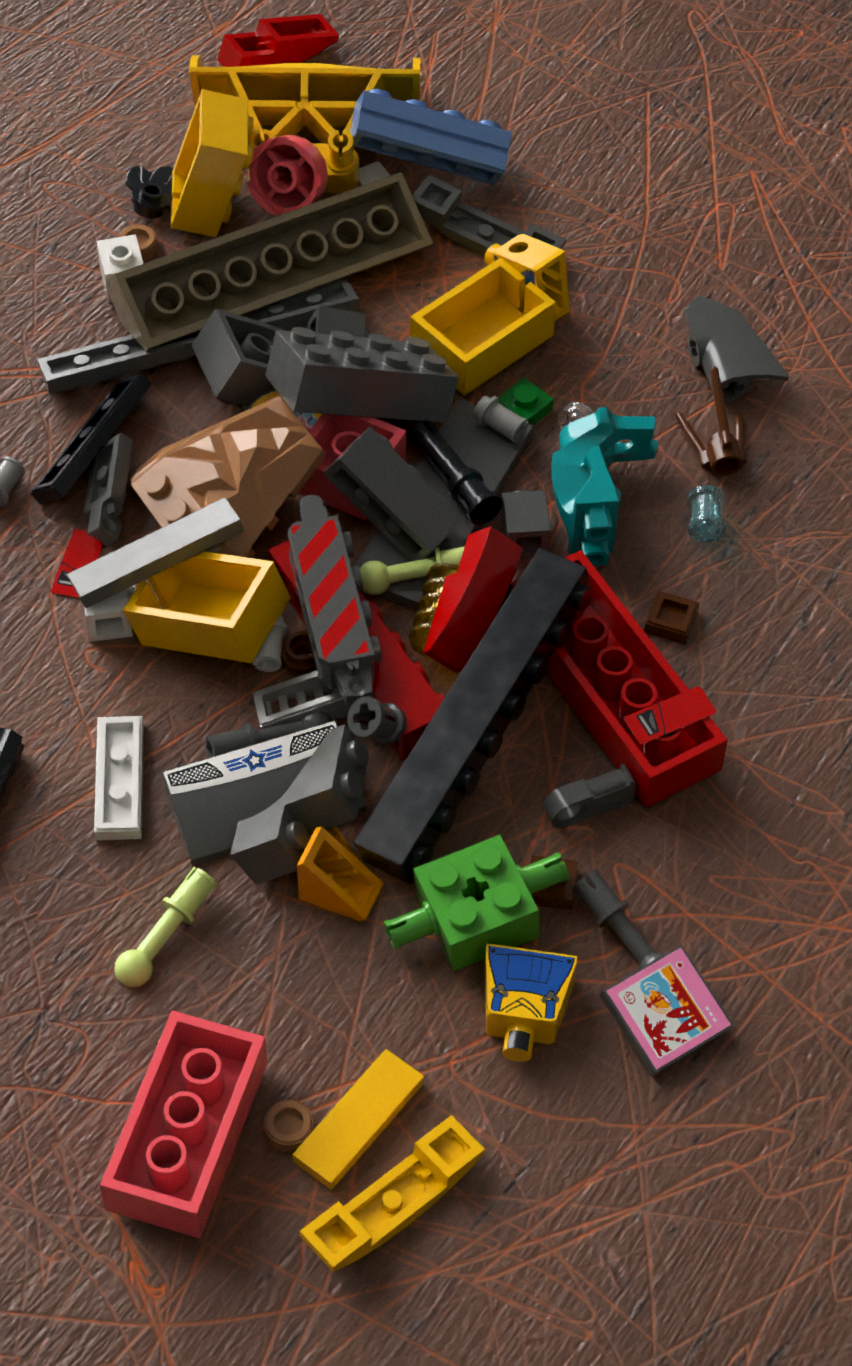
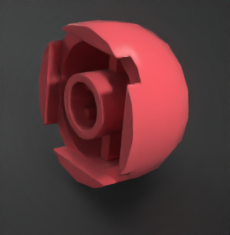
[247,135,328,216]

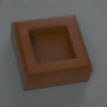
[644,591,700,645]

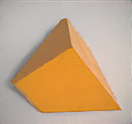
[297,826,383,921]

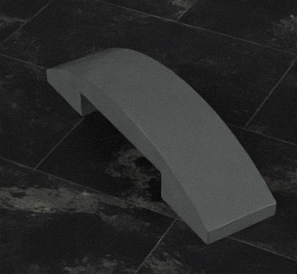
[412,175,566,256]

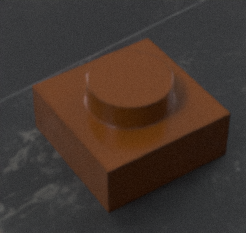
[531,855,578,910]

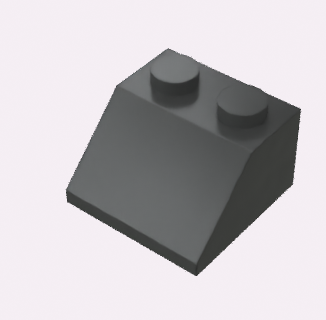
[191,308,283,407]

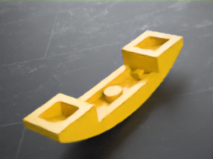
[299,1115,485,1272]

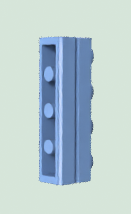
[350,89,512,185]

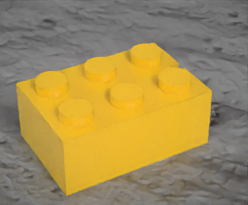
[171,89,254,237]
[410,257,556,396]
[122,551,291,663]

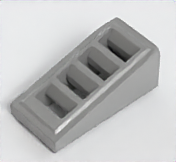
[253,670,350,729]

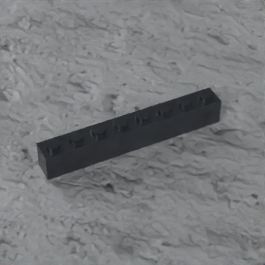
[354,548,593,884]

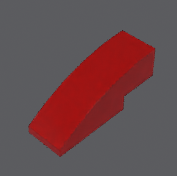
[217,14,339,67]
[423,526,523,673]

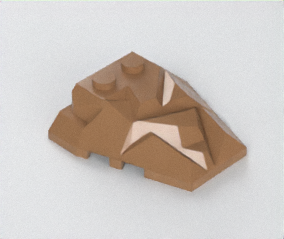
[129,396,327,558]

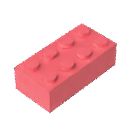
[100,1010,268,1239]

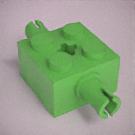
[383,835,569,972]

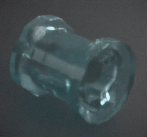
[687,485,726,542]

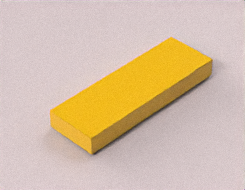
[292,1049,424,1190]

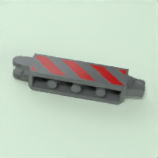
[287,494,382,707]

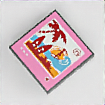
[599,944,734,1077]

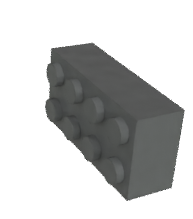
[265,327,459,423]

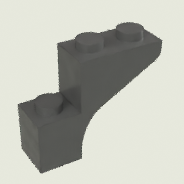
[230,724,369,885]

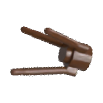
[675,367,746,476]

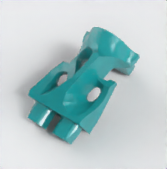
[551,407,658,566]

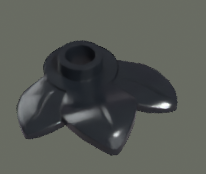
[125,166,174,218]

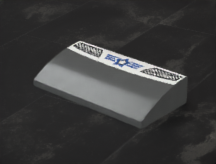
[162,720,366,865]

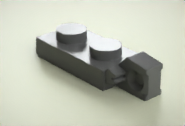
[83,433,133,546]

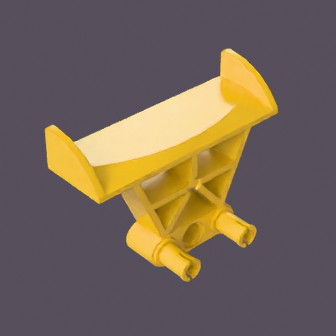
[189,55,421,193]

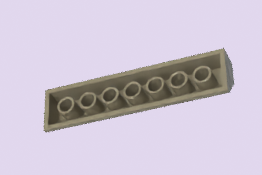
[106,172,433,351]

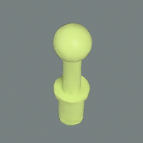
[359,546,465,595]
[114,867,217,987]

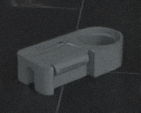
[543,764,636,828]

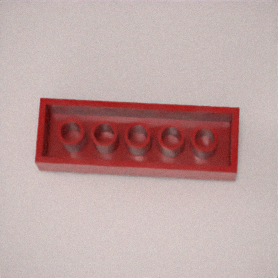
[510,550,728,808]

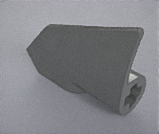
[684,295,789,402]

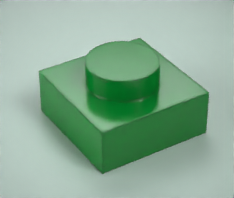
[498,377,554,425]

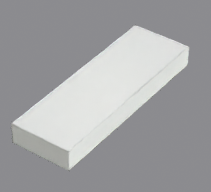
[94,716,144,840]

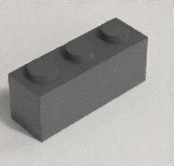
[323,426,462,561]

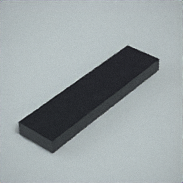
[31,374,152,504]

